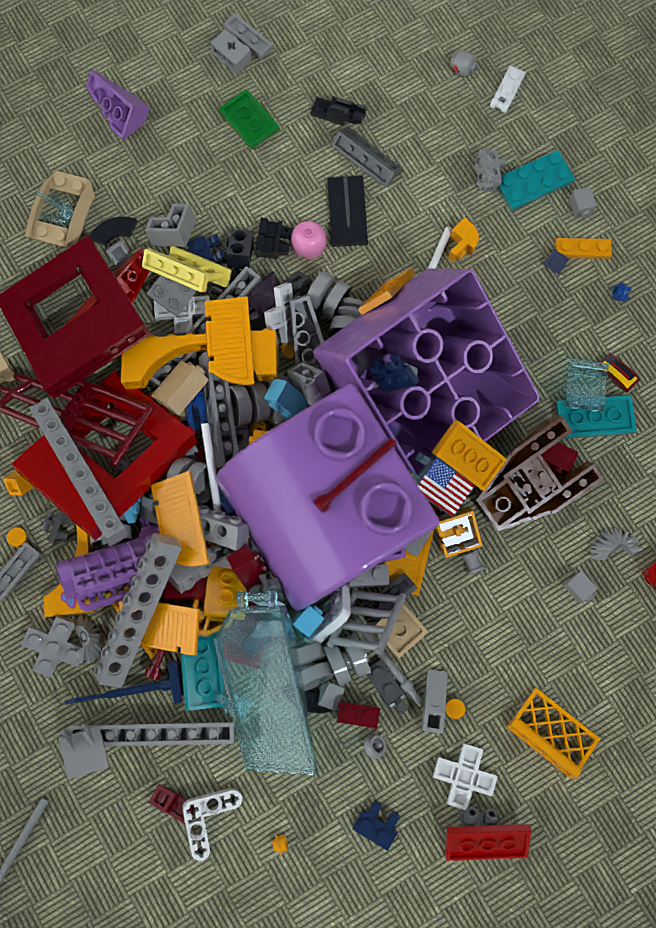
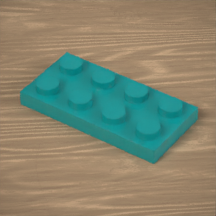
[497,150,575,211]
[555,395,637,439]
[180,631,226,711]

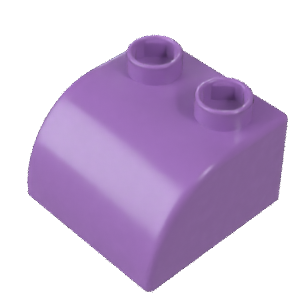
[314,268,540,485]
[216,383,439,611]

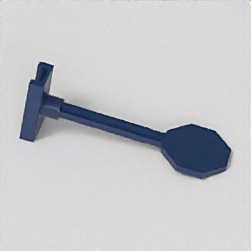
[64,661,183,705]

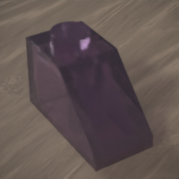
[249,271,281,314]

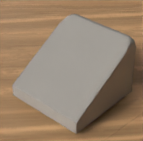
[104,240,131,266]
[318,683,344,711]

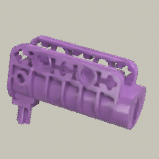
[55,517,161,611]

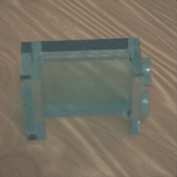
[564,359,609,411]

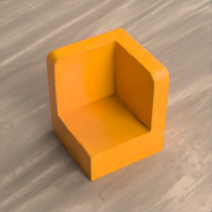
[2,470,34,495]

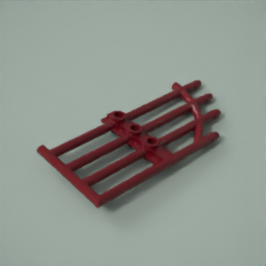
[0,373,155,467]

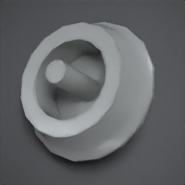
[364,733,386,759]

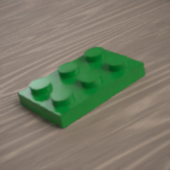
[219,89,280,150]

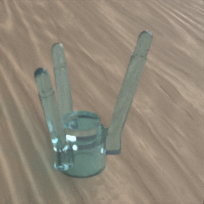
[33,190,75,226]

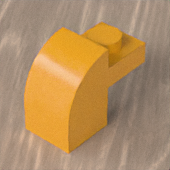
[448,218,479,263]

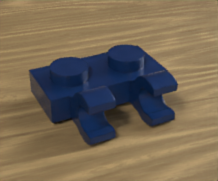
[188,234,227,264]
[369,355,419,391]
[352,800,400,851]

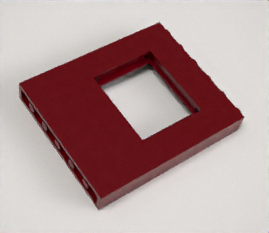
[0,236,151,399]

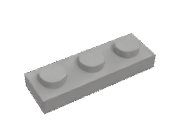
[223,13,273,60]
[0,542,42,601]

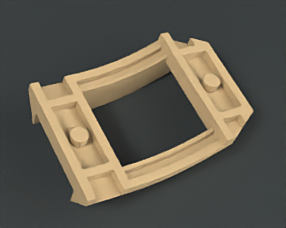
[24,171,96,248]

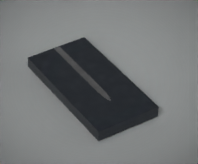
[327,176,368,247]

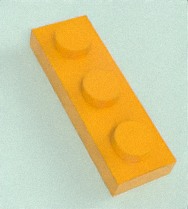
[555,238,612,259]

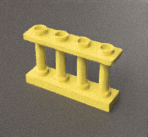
[142,246,231,292]

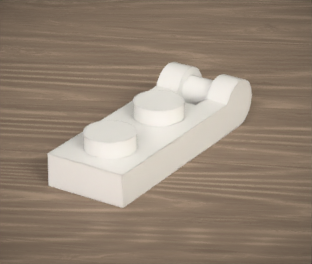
[490,66,526,114]

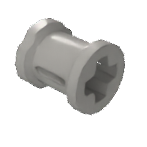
[462,551,486,576]

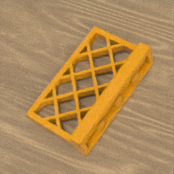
[506,688,600,779]

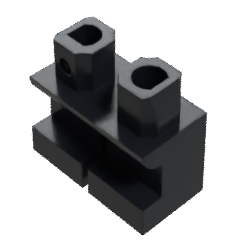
[255,217,292,259]

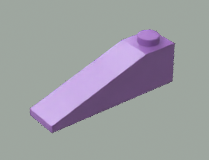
[86,70,150,139]

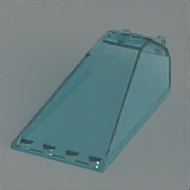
[214,590,318,775]

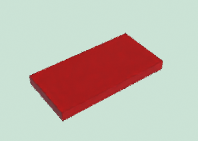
[445,824,531,861]

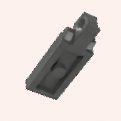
[366,660,408,714]

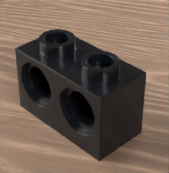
[224,229,254,269]

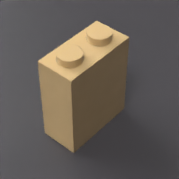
[151,361,209,415]

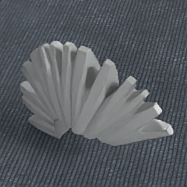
[590,528,644,560]
[75,615,106,664]

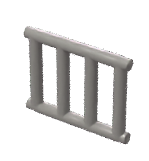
[327,588,406,655]

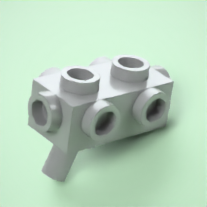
[474,148,506,192]

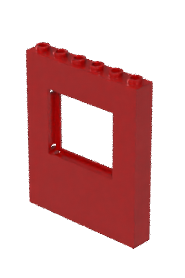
[12,371,198,541]

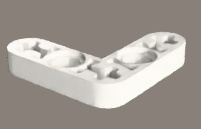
[304,583,351,644]
[182,788,242,861]

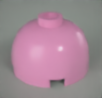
[291,221,327,259]

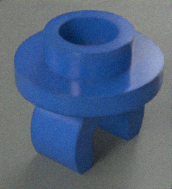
[612,282,631,302]

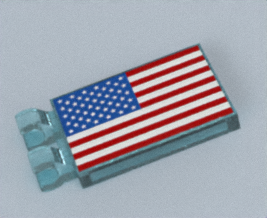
[408,452,475,517]

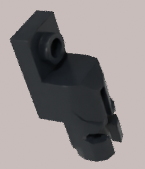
[311,96,367,127]

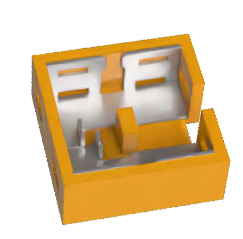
[435,506,483,558]

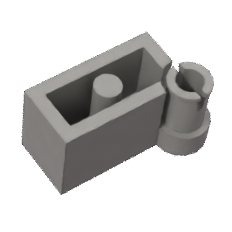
[287,362,331,406]
[168,547,216,594]

